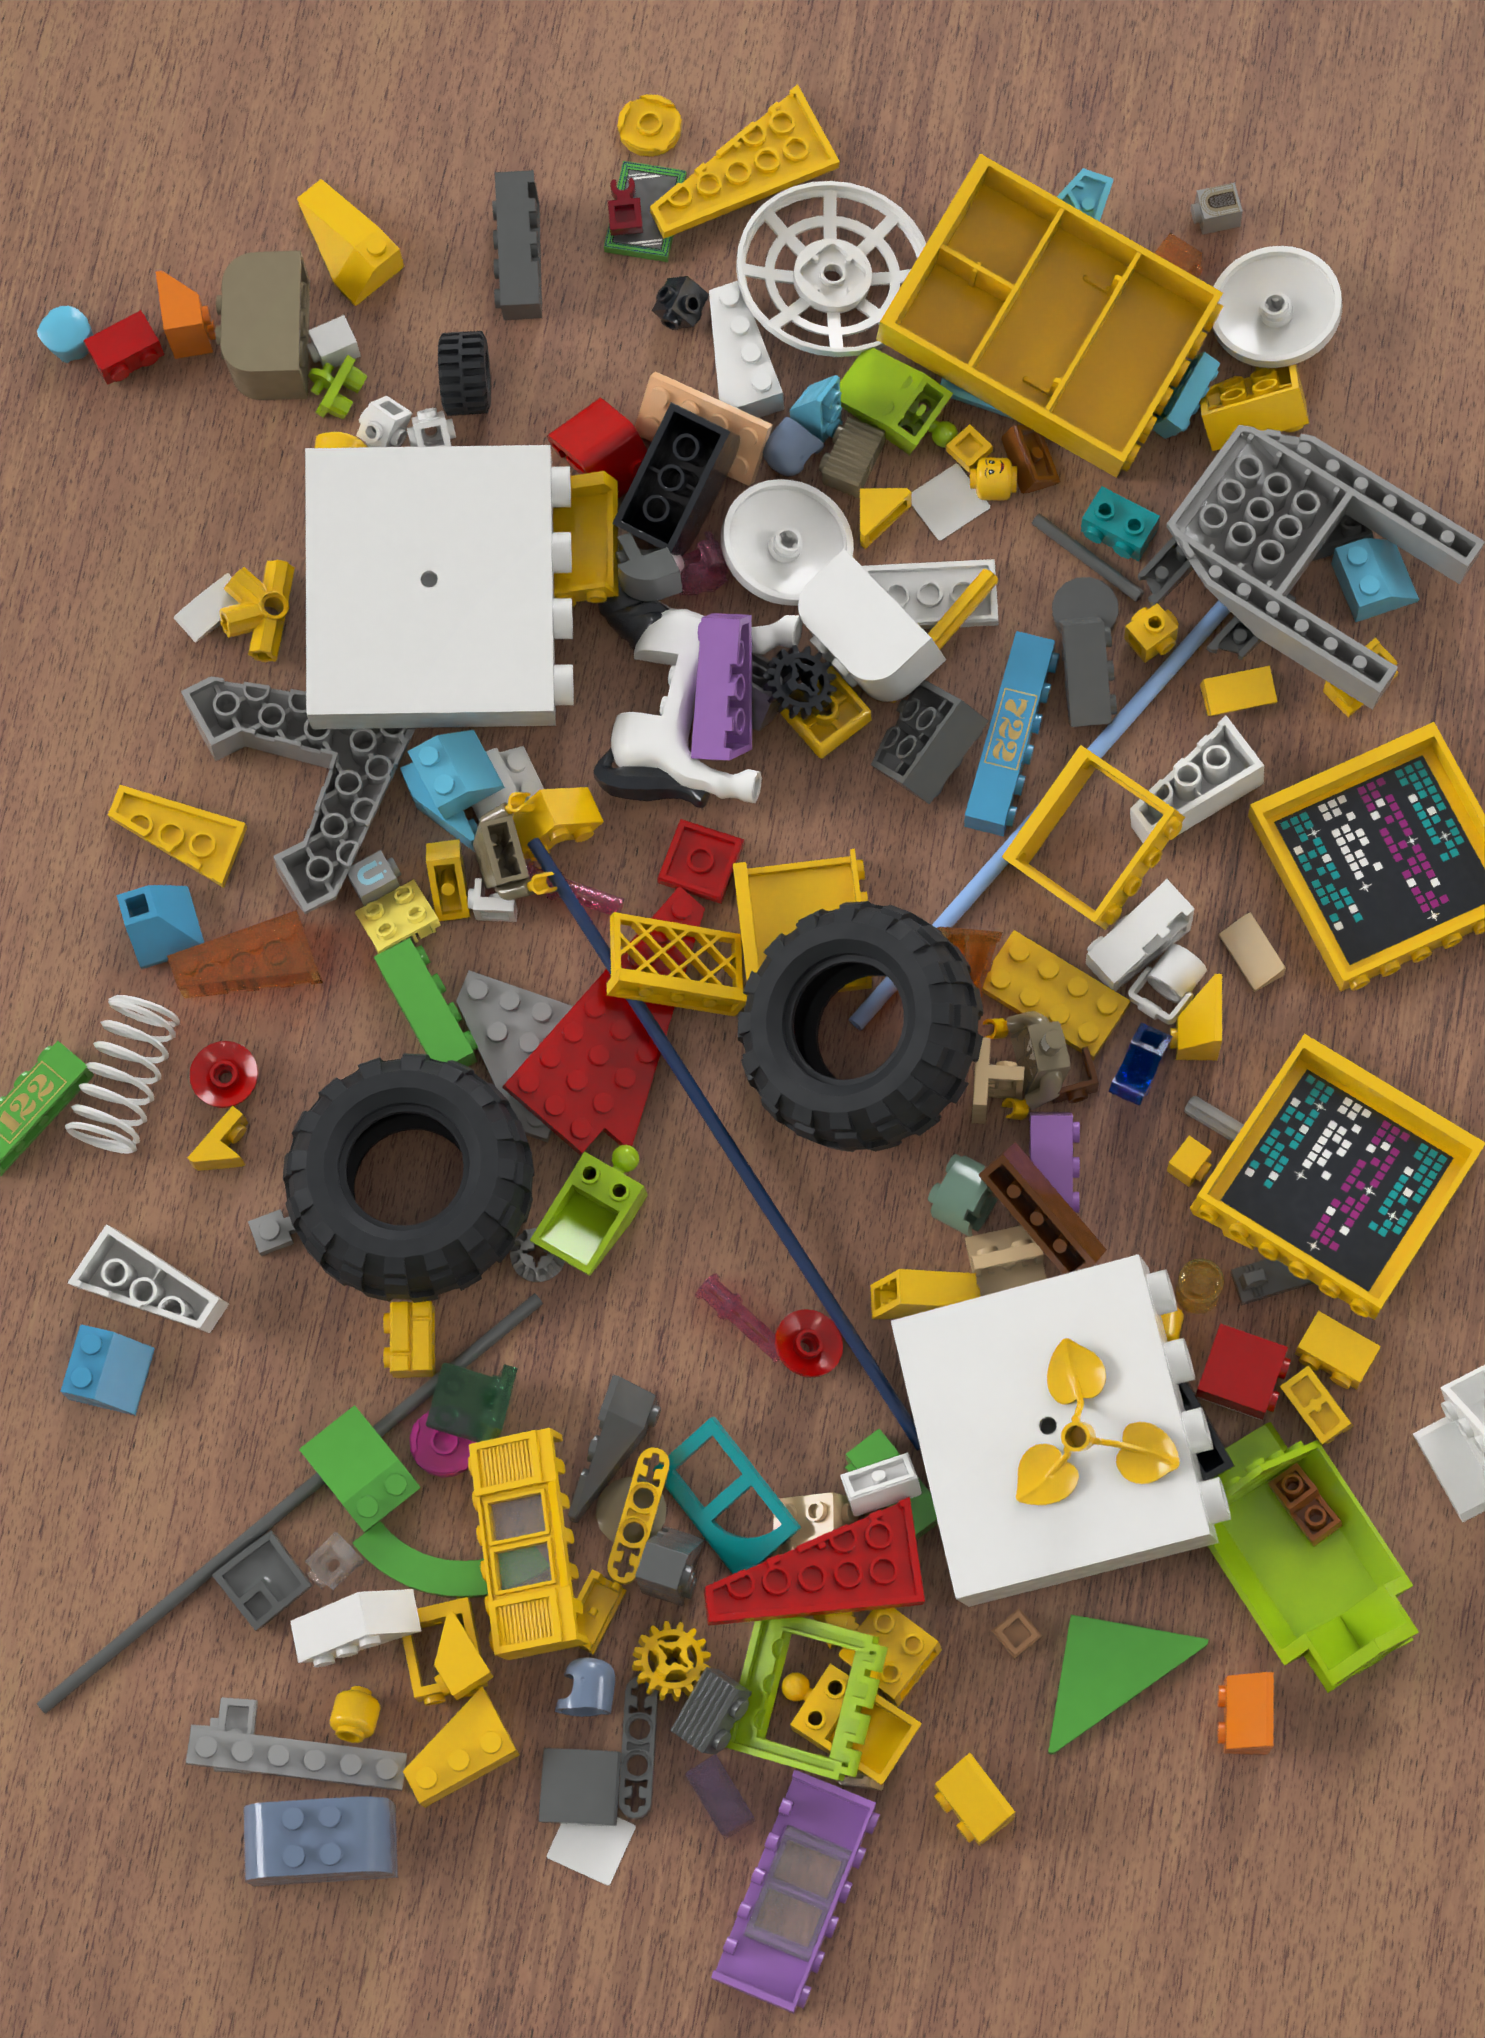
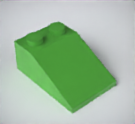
[299,1405,421,1533]

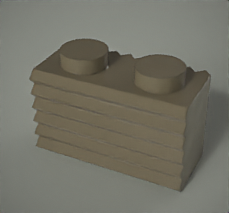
[819,417,885,498]

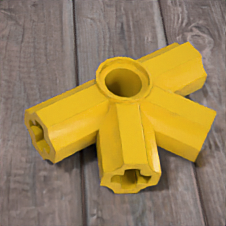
[219,559,295,663]

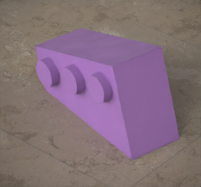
[1029,1112,1080,1213]

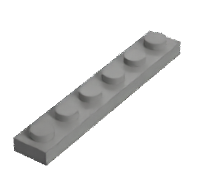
[186,1727,407,1791]

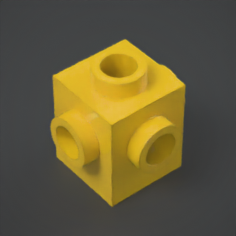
[1124,603,1179,663]

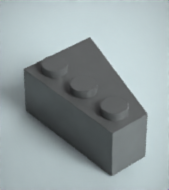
[1058,616,1117,727]

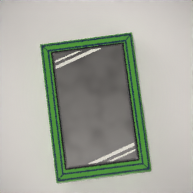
[604,161,687,262]

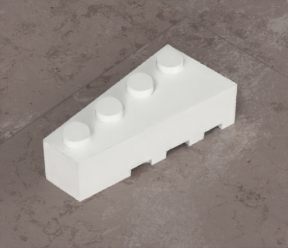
[709,281,784,418]
[1130,715,1264,843]
[68,1224,229,1333]

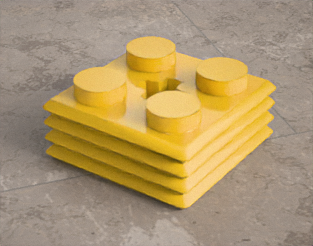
[779,666,872,759]

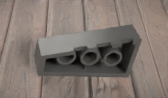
[492,170,542,320]

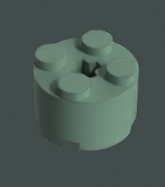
[928,1154,998,1237]

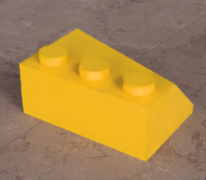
[1200,364,1309,451]

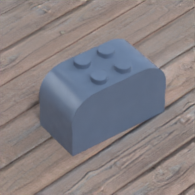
[244,1797,398,1886]

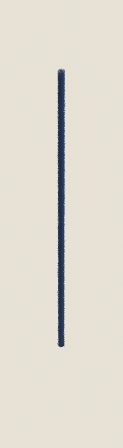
[527,838,921,1451]

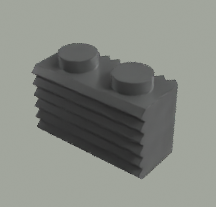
[671,1667,751,1755]

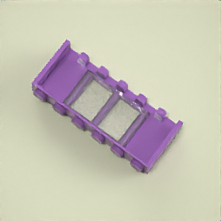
[711,1769,880,2014]

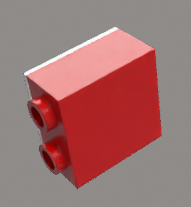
[1196,1323,1291,1420]

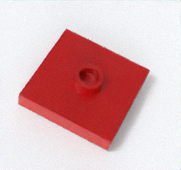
[657,819,745,904]

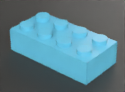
[1152,351,1221,439]

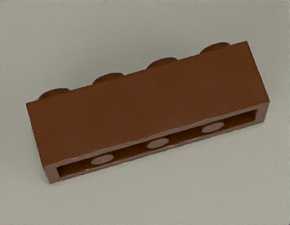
[978,1142,1107,1274]

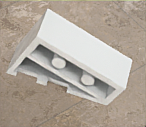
[1086,879,1195,991]
[290,1589,421,1667]

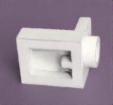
[468,878,518,922]

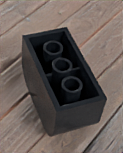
[612,402,740,556]

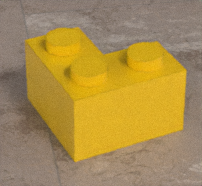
[513,787,604,861]

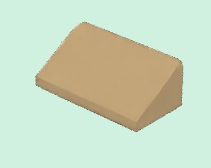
[1219,912,1286,992]

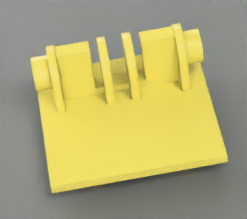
[355,879,441,954]

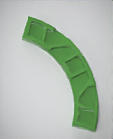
[352,1521,550,1598]

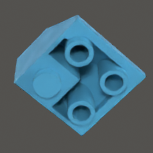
[116,885,207,969]

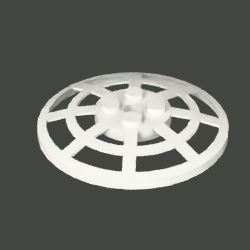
[736,181,926,357]

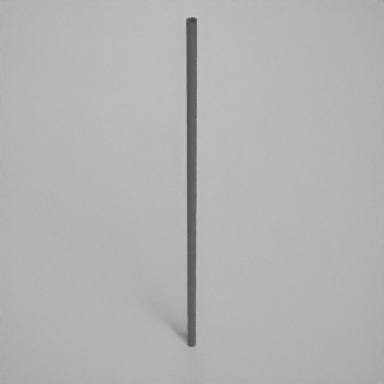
[36,1293,543,1714]

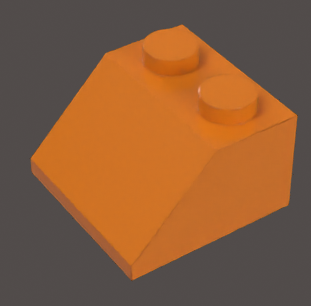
[156,270,216,359]
[1217,1672,1274,1755]

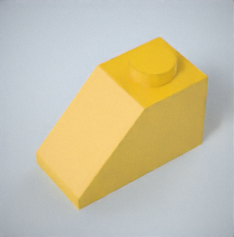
[426,839,470,921]
[434,1611,493,1700]

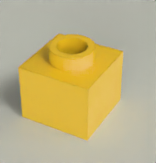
[1167,1135,1213,1187]

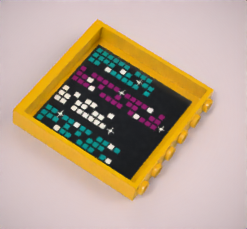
[1248,722,1485,992]
[1193,1033,1485,1320]

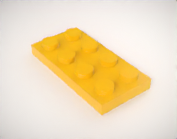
[977,930,1131,1060]

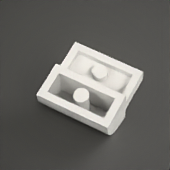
[472,746,544,820]

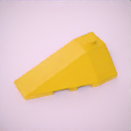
[297,179,404,307]

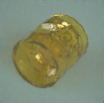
[1175,1258,1224,1314]

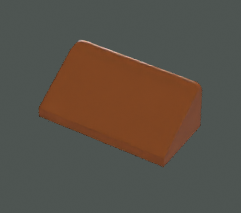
[1001,425,1061,494]

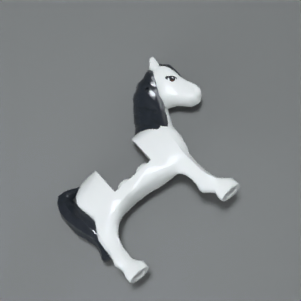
[593,546,802,808]

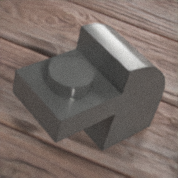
[615,532,682,601]

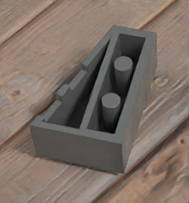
[635,1526,705,1606]

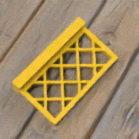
[607,912,747,1017]

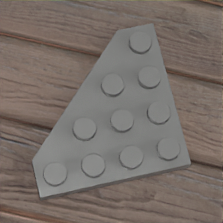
[456,970,573,1143]

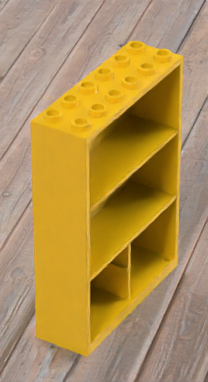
[876,153,1224,478]

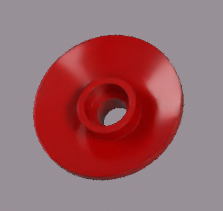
[189,1041,258,1108]
[775,1309,843,1378]

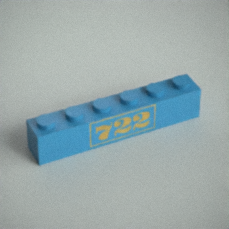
[964,631,1060,837]

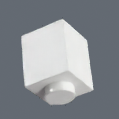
[307,315,361,368]

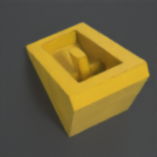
[860,488,912,549]

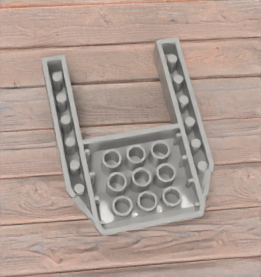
[1166,425,1485,710]

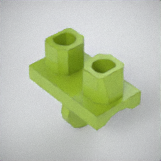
[308,355,367,420]

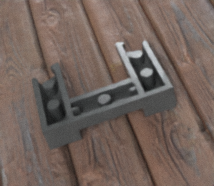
[1138,537,1296,660]

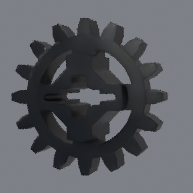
[763,645,837,720]

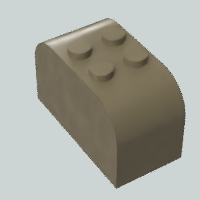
[215,250,310,400]

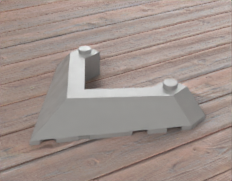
[181,676,416,914]

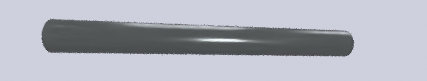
[1032,513,1144,602]

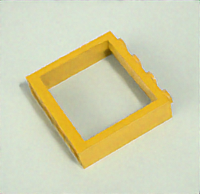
[1002,745,1186,930]

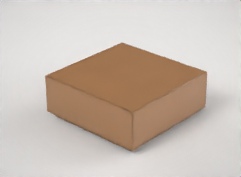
[991,1608,1042,1660]

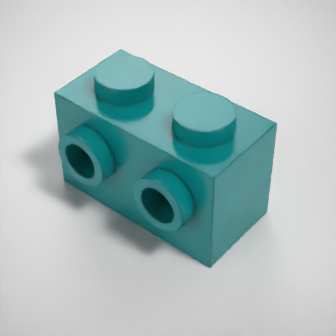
[1081,486,1160,561]

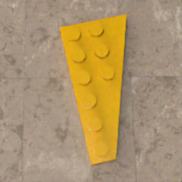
[650,84,840,239]

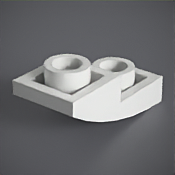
[174,573,239,643]

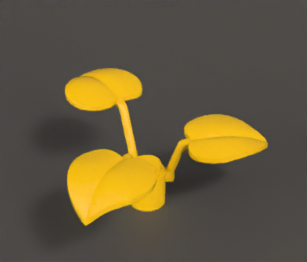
[1016,1338,1180,1505]

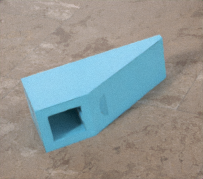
[789,375,843,443]
[400,762,477,852]

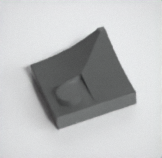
[212,1530,313,1631]

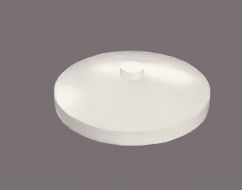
[1212,246,1342,368]
[721,479,854,606]

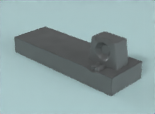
[1230,1259,1315,1306]

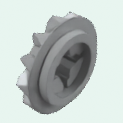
[510,1228,565,1282]

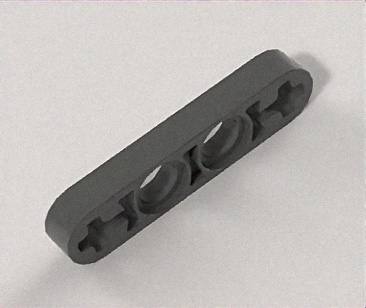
[619,1676,659,1820]

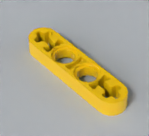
[607,1447,670,1585]

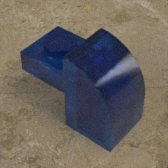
[1108,1022,1173,1106]

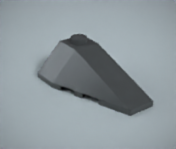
[568,1374,661,1523]

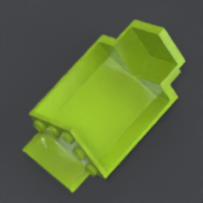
[1208,1422,1419,1693]

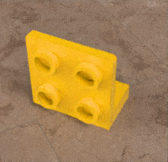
[839,1608,942,1707]

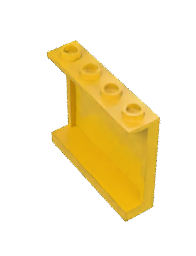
[553,471,619,607]
[733,849,877,992]

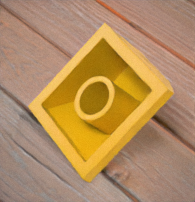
[1169,974,1222,1061]

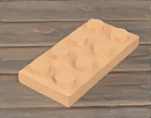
[635,371,773,486]

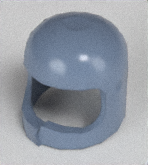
[763,417,825,477]
[555,1657,616,1717]

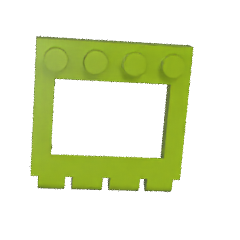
[725,1617,888,1781]

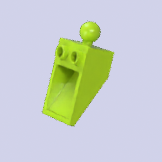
[840,347,958,456]
[530,1145,648,1276]

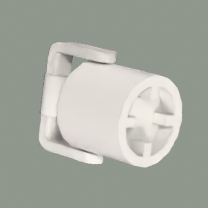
[1128,944,1207,1025]

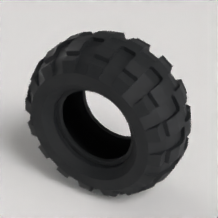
[738,901,984,1152]
[283,1053,535,1303]

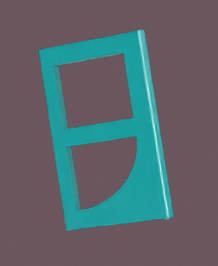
[652,1416,802,1574]

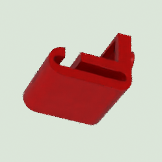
[547,397,647,498]

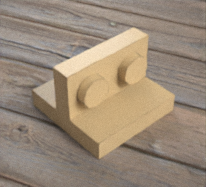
[972,1037,1024,1124]
[965,1226,1047,1297]

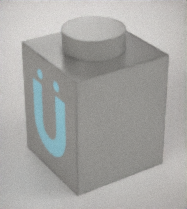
[347,850,401,906]

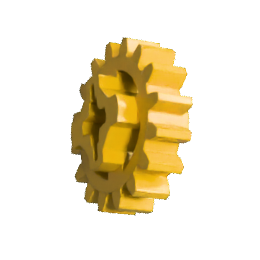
[632,1621,711,1702]

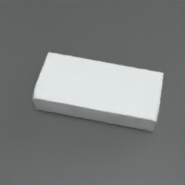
[840,1452,922,1516]

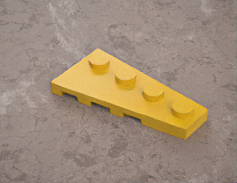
[108,785,247,888]

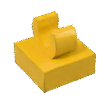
[946,424,993,472]

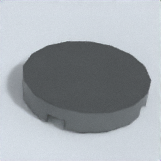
[1052,577,1119,634]

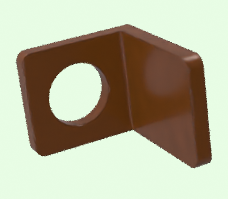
[1052,1046,1099,1104]

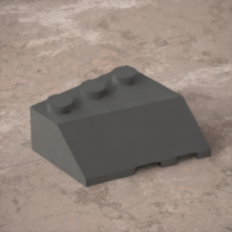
[871,680,988,804]

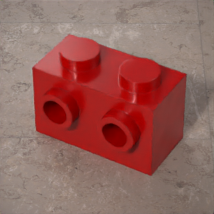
[83,310,165,385]

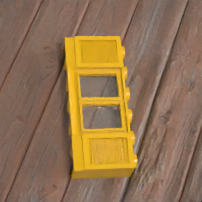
[468,1428,589,1660]

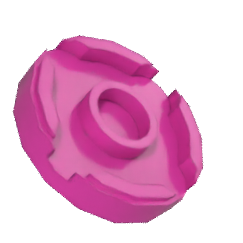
[409,1406,480,1478]

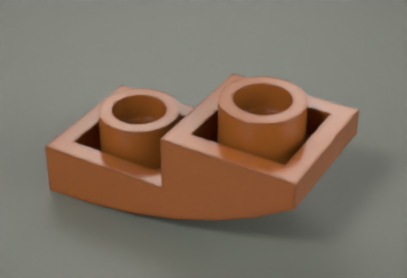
[1268,1463,1342,1547]

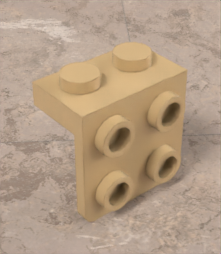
[773,1492,859,1556]

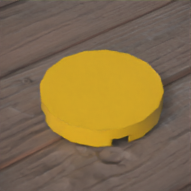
[617,94,682,157]

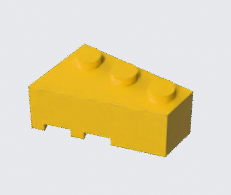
[403,1686,520,1808]

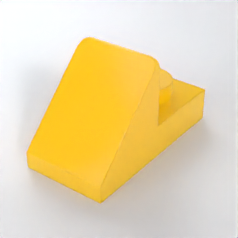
[187,1106,248,1171]

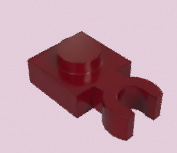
[608,178,643,236]

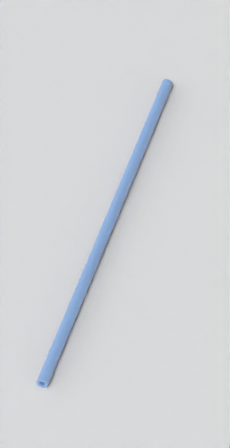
[849,600,1231,1030]

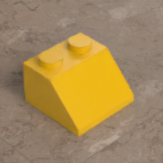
[934,1753,1015,1846]

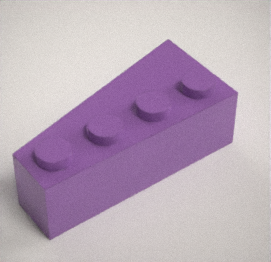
[691,613,752,760]

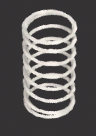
[65,995,180,1154]

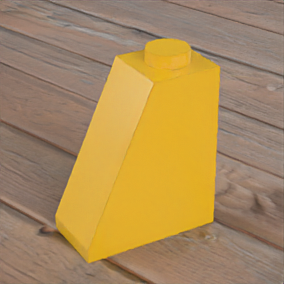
[870,1269,981,1320]

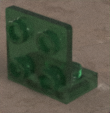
[426,1363,518,1442]

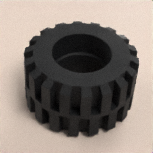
[438,331,491,416]

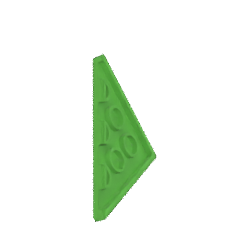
[1048,1615,1209,1755]

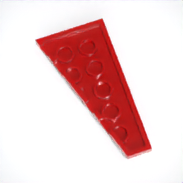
[704,1496,925,1626]

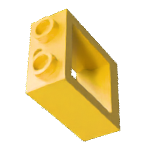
[402,1597,488,1706]

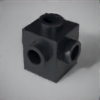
[652,276,709,330]

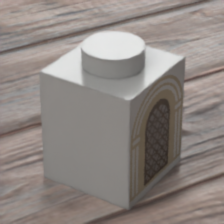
[1191,183,1243,235]

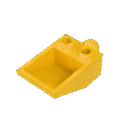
[781,1664,922,1786]

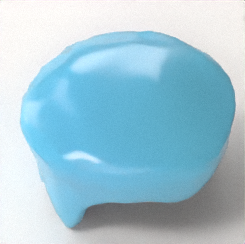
[37,305,93,363]

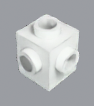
[356,396,412,447]
[407,408,456,447]

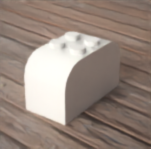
[798,549,946,702]

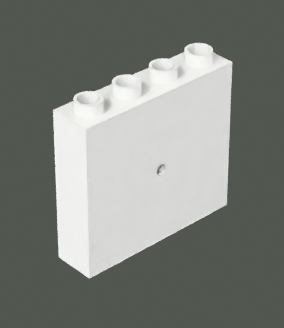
[305,445,574,729]
[891,1254,1231,1607]

